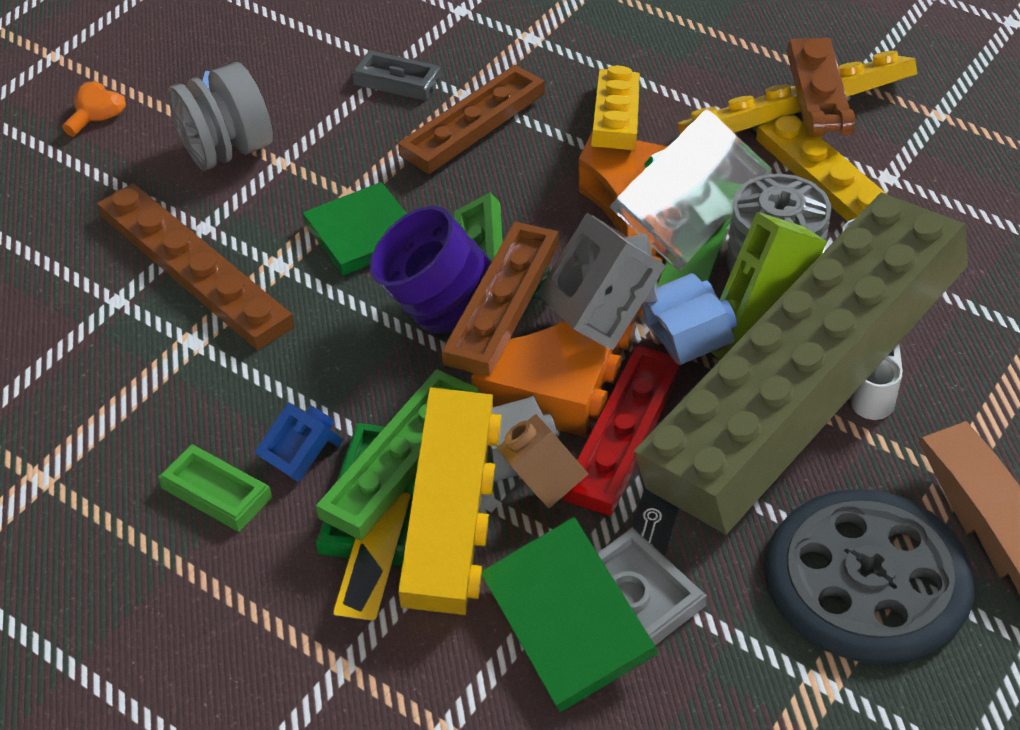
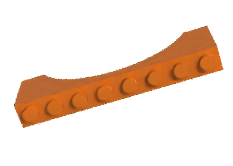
[471,131,693,437]

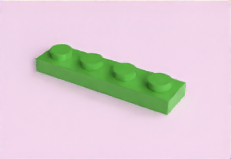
[316,369,479,541]

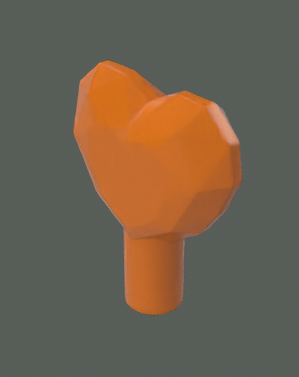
[62,81,126,137]

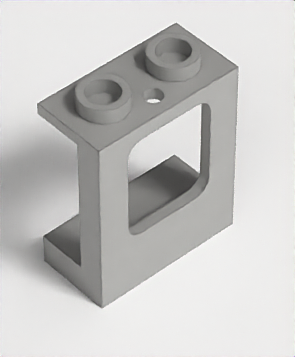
[537,213,666,351]

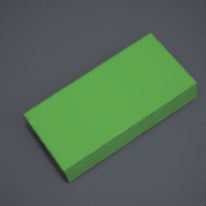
[158,444,272,532]

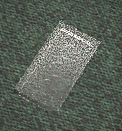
[610,109,772,271]

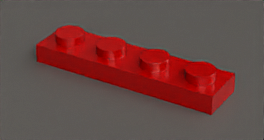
[563,345,682,516]

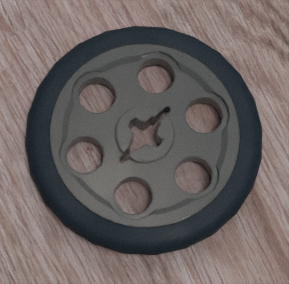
[765,489,975,664]

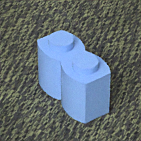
[641,273,737,365]

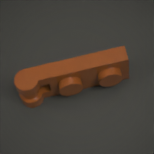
[786,38,856,137]

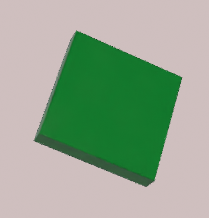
[303,182,407,276]

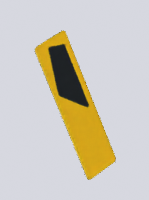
[333,492,411,621]

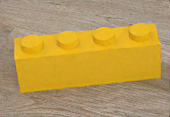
[398,387,502,615]

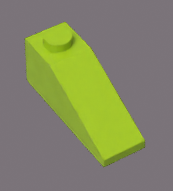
[711,212,828,360]

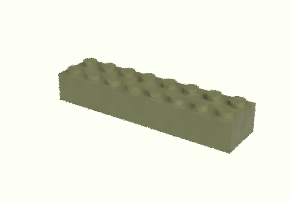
[633,192,968,535]

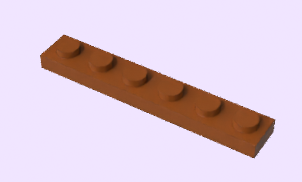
[97,183,295,351]

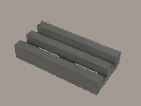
[352,50,443,101]

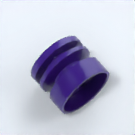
[370,205,492,334]

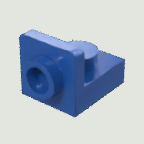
[254,402,344,483]

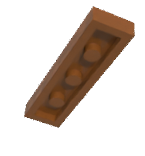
[398,65,545,174]
[442,221,559,377]

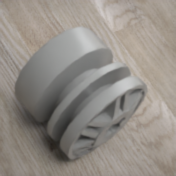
[167,62,273,171]
[727,173,832,274]

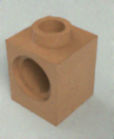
[497,414,588,508]

